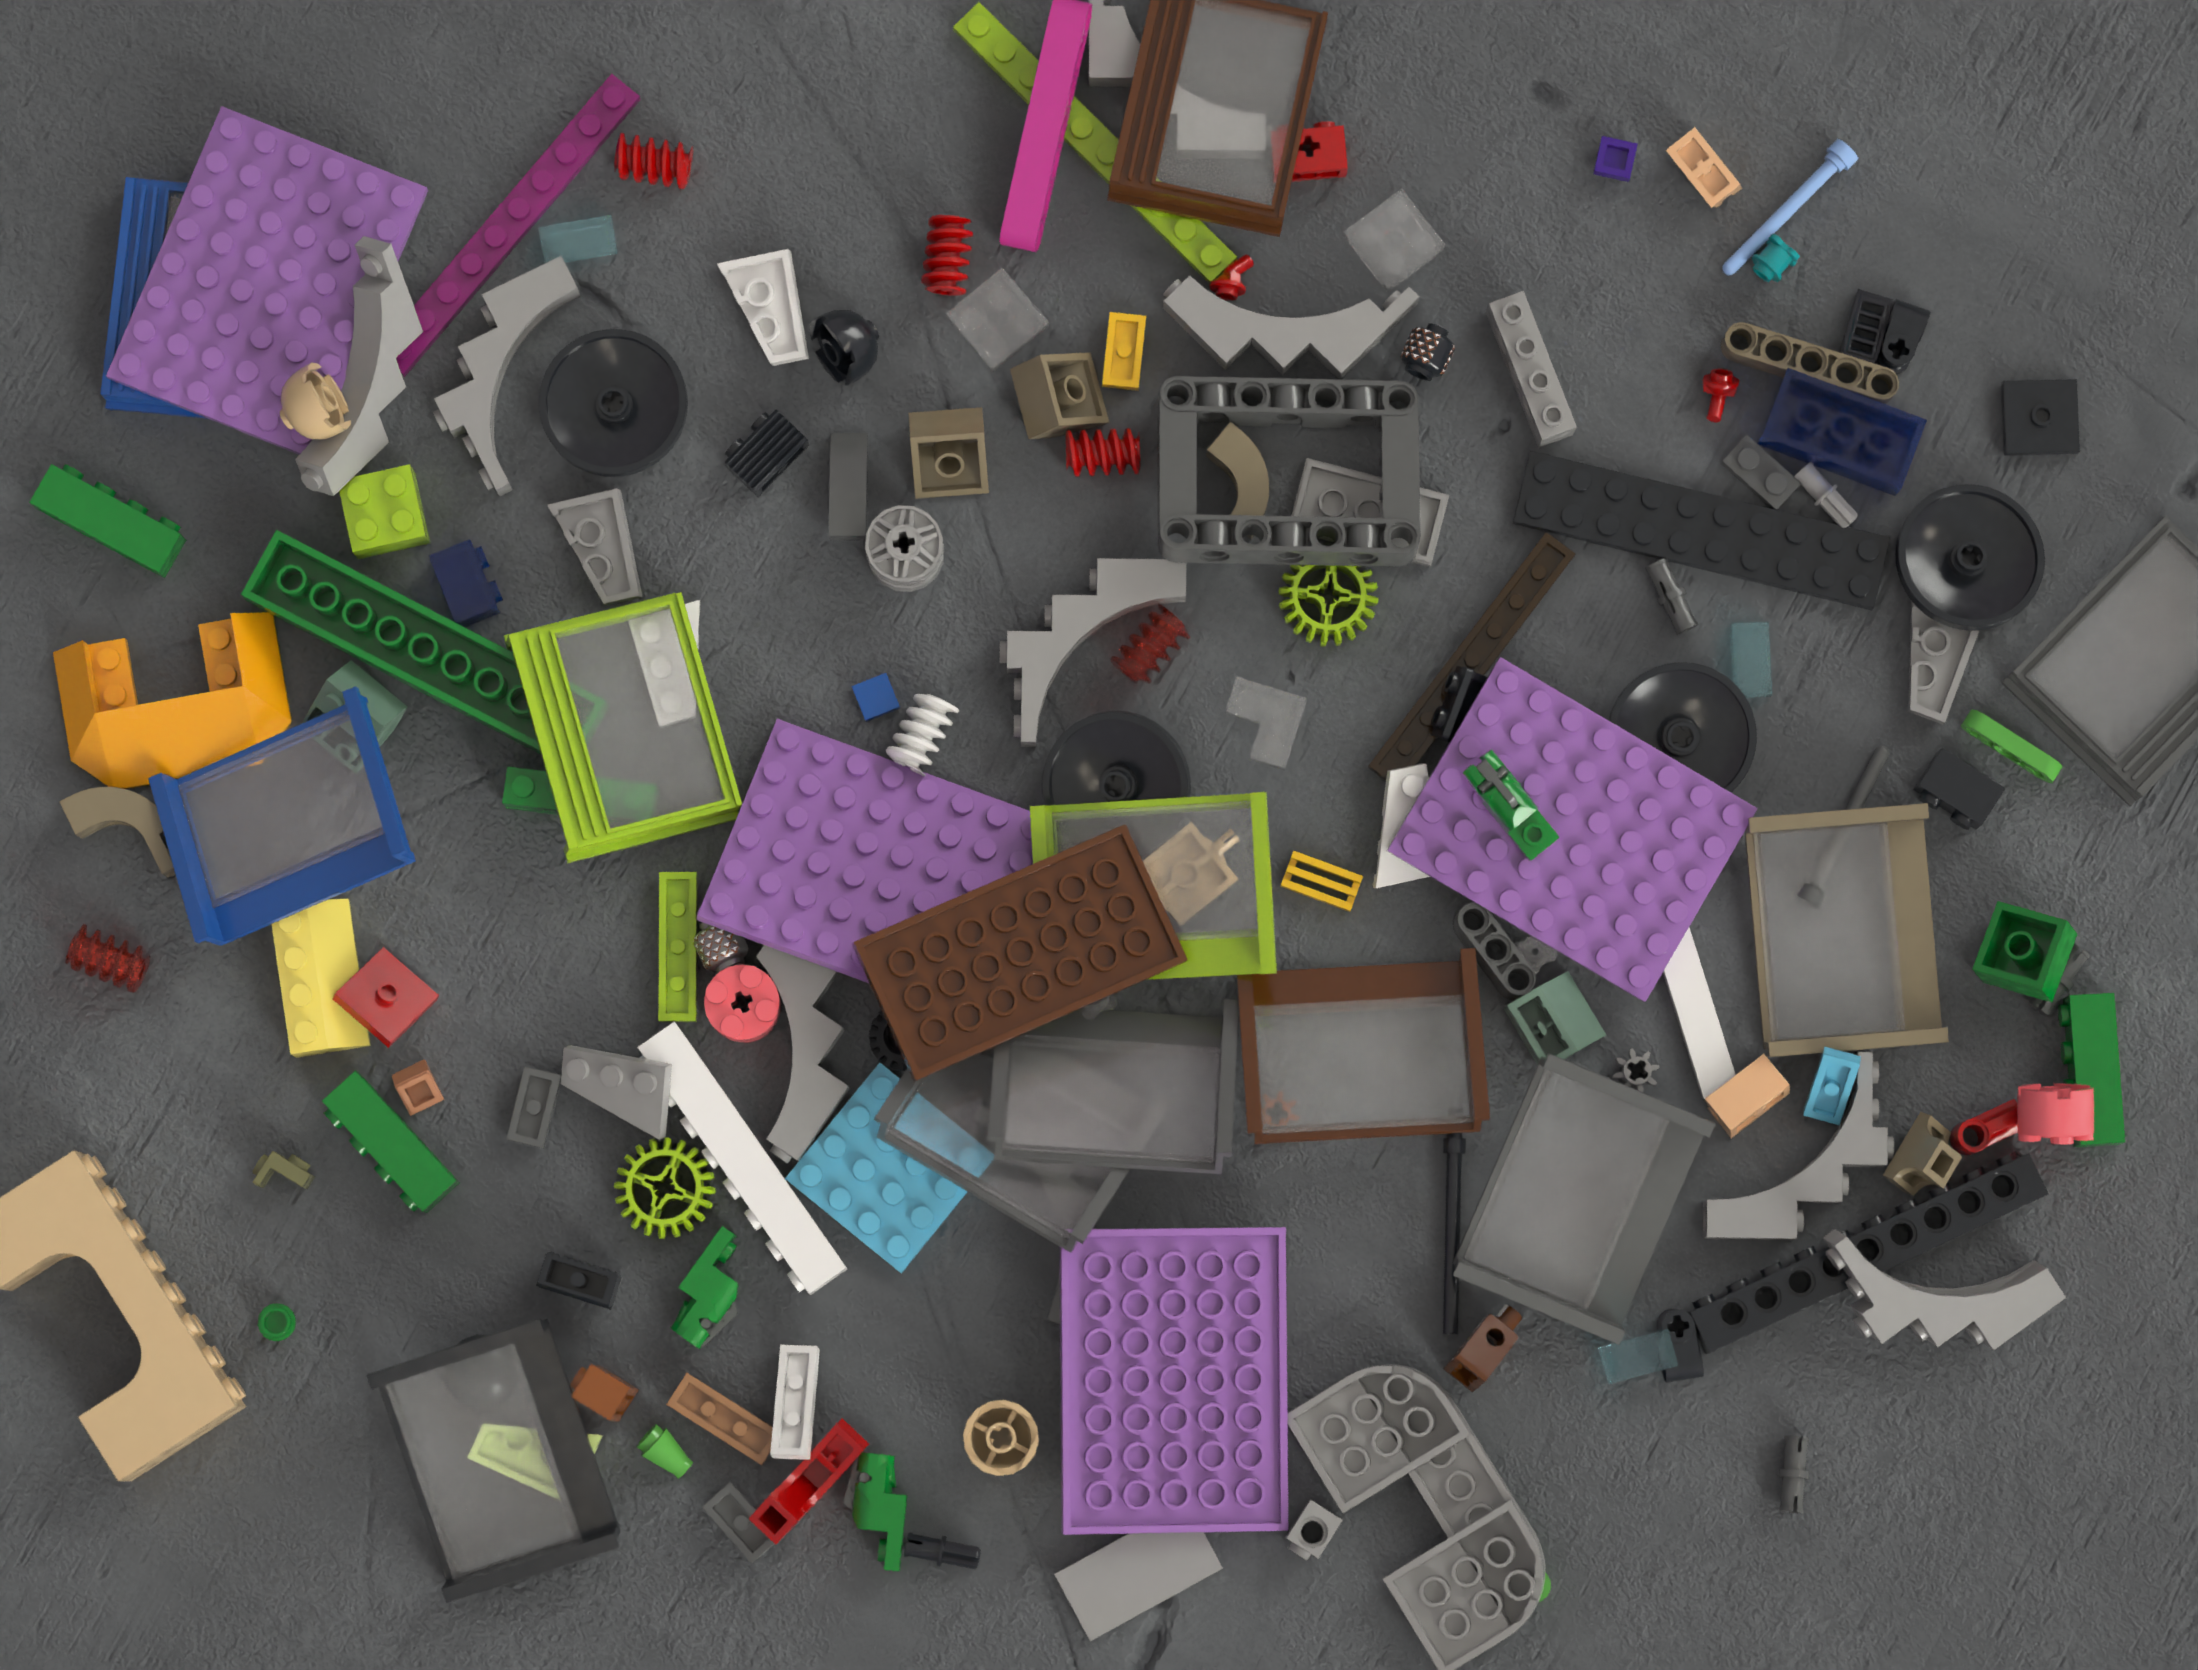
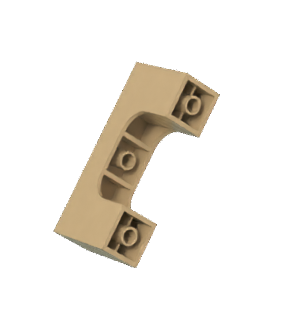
[0,1150,246,1481]

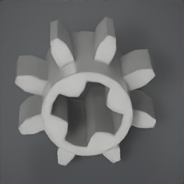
[1612,1048,1660,1092]

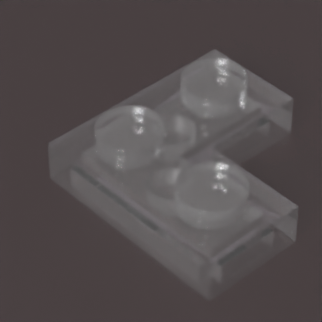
[1225,676,1307,771]

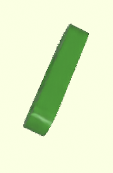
[1961,709,2062,783]

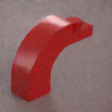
[749,1418,869,1545]

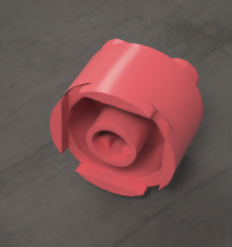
[704,965,782,1043]
[2017,1083,2094,1144]

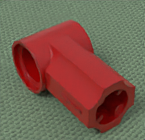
[1950,1099,2018,1155]

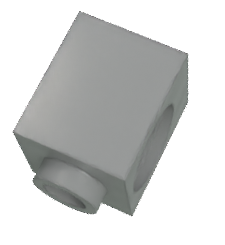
[1285,1499,1342,1560]

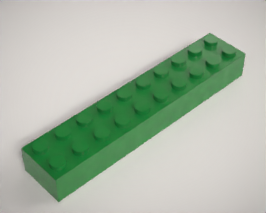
[241,530,609,755]

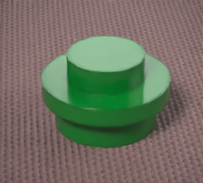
[258,1303,296,1341]

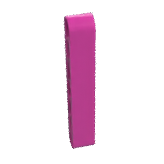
[1000,0,1092,252]

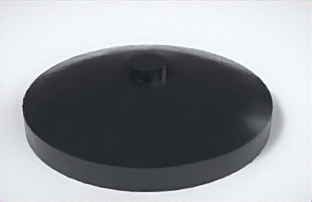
[539,329,688,477]
[1895,484,2045,631]
[1608,662,1757,793]
[1042,711,1191,856]

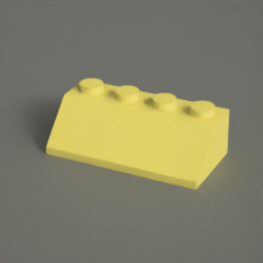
[272,899,371,1058]

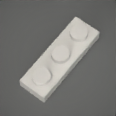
[770,1345,820,1460]

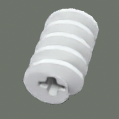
[886,694,959,777]

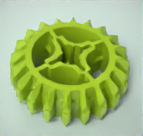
[1278,565,1379,646]
[614,1137,716,1239]

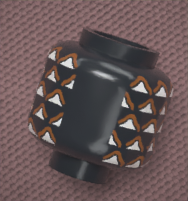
[1400,323,1455,381]

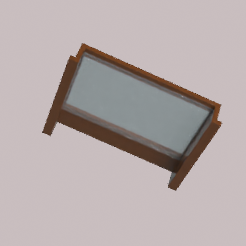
[1107,0,1328,237]
[1237,948,1490,1144]

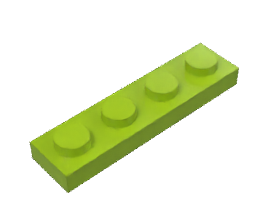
[658,872,697,1022]

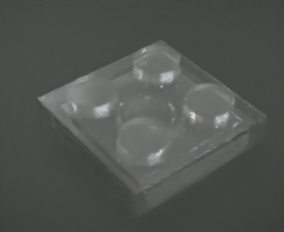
[1343,188,1446,292]
[946,268,1050,372]

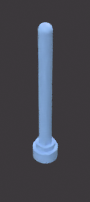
[1722,139,1858,275]

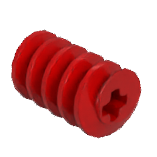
[614,133,693,189]
[921,215,973,296]
[1065,428,1141,477]

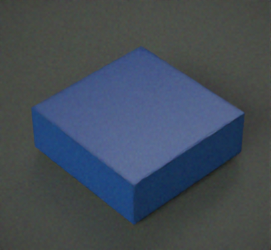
[852,673,900,722]

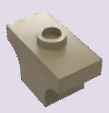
[1883,1112,1962,1196]

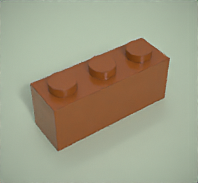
[570,1364,639,1422]

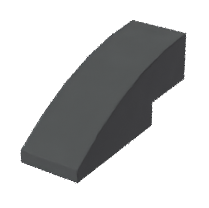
[829,433,868,541]

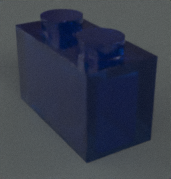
[429,539,503,627]

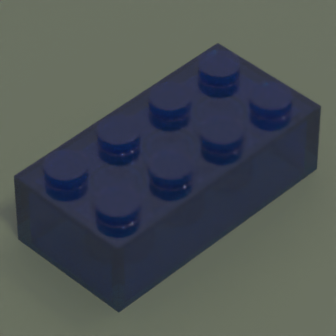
[1757,368,1927,496]

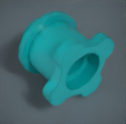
[1752,233,1800,282]

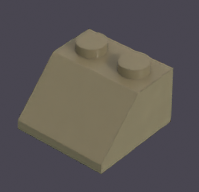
[1010,352,1109,439]
[909,407,989,499]

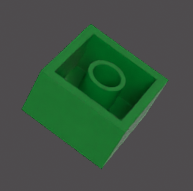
[1972,901,2077,1003]

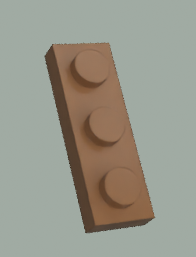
[666,1373,773,1465]

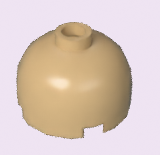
[280,362,351,440]
[963,1400,1039,1476]

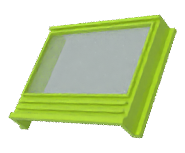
[503,592,742,864]
[1030,792,1277,980]

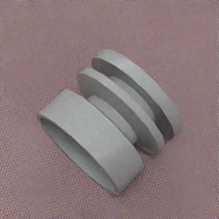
[865,505,944,592]

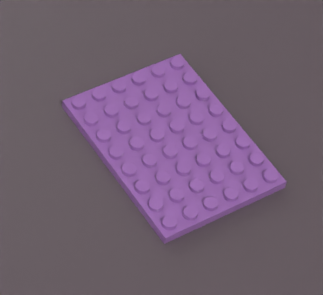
[106,106,428,455]
[1386,657,1758,1002]
[697,719,1033,984]
[1060,1227,1288,1535]

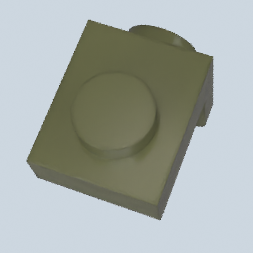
[252,1151,315,1189]

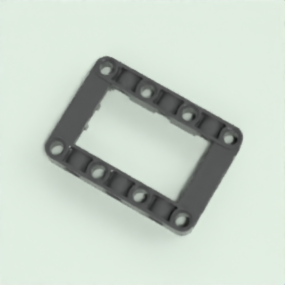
[1158,376,1421,567]

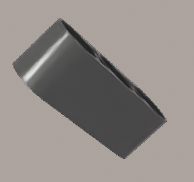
[1452,902,1536,1001]

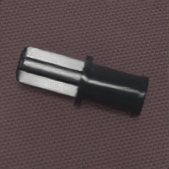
[904,1532,981,1569]

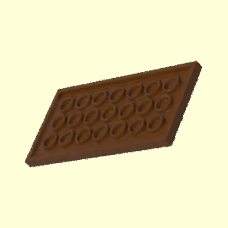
[852,824,1188,1082]

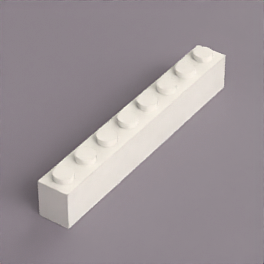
[638,1021,847,1295]

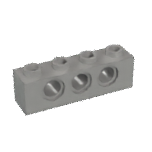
[1486,291,1577,448]

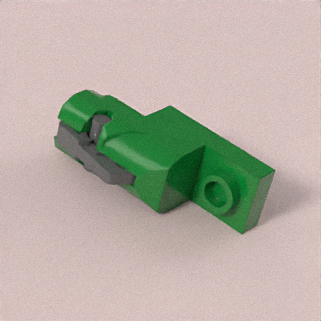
[1462,749,1560,861]
[670,1226,739,1349]
[843,1453,908,1571]

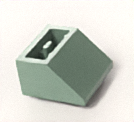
[301,660,407,774]
[1504,971,1606,1065]

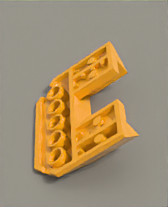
[53,612,292,789]

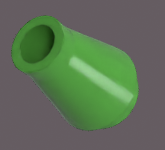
[636,1424,693,1479]

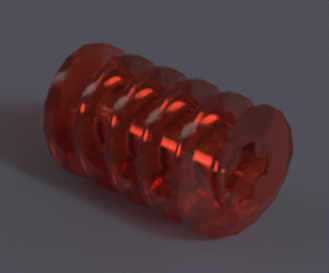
[1110,603,1190,684]
[65,924,151,993]

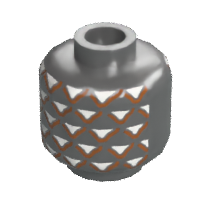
[693,923,748,974]

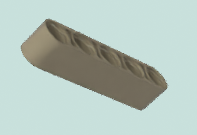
[1720,322,1899,407]

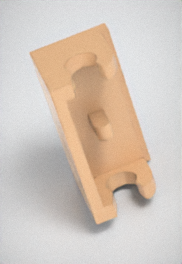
[1666,127,1742,208]
[1705,1054,1790,1138]

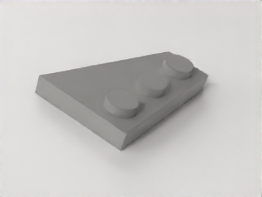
[547,488,643,606]
[1908,601,1979,725]
[561,1045,672,1140]

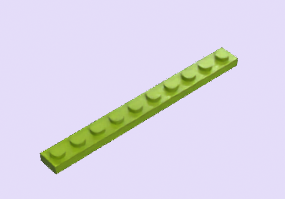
[953,2,1237,284]

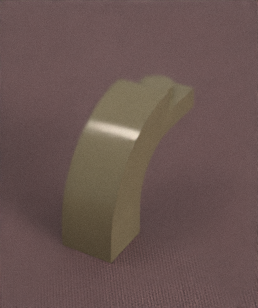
[1206,422,1269,540]
[59,787,175,878]

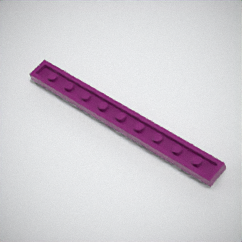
[396,73,641,377]

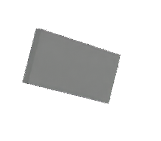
[1291,458,1449,567]
[1054,1532,1223,1641]

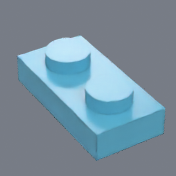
[1803,1046,1861,1125]

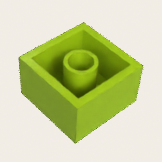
[339,464,430,559]

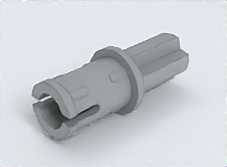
[1794,462,1858,528]

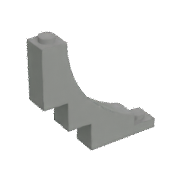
[1089,0,1273,159]
[295,236,423,496]
[1163,276,1419,380]
[754,941,850,1163]

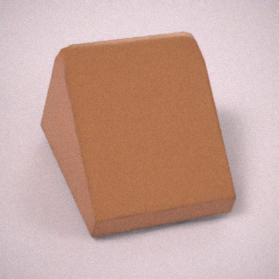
[392,1060,444,1116]

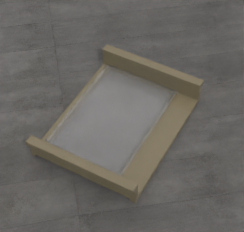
[1745,803,1949,1057]

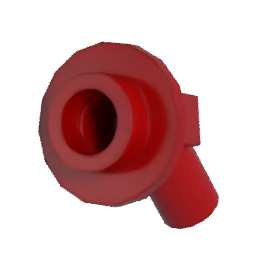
[1209,254,1254,301]
[1703,369,1739,423]

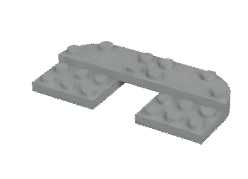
[1287,1364,1546,1670]

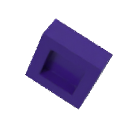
[1593,136,1638,182]

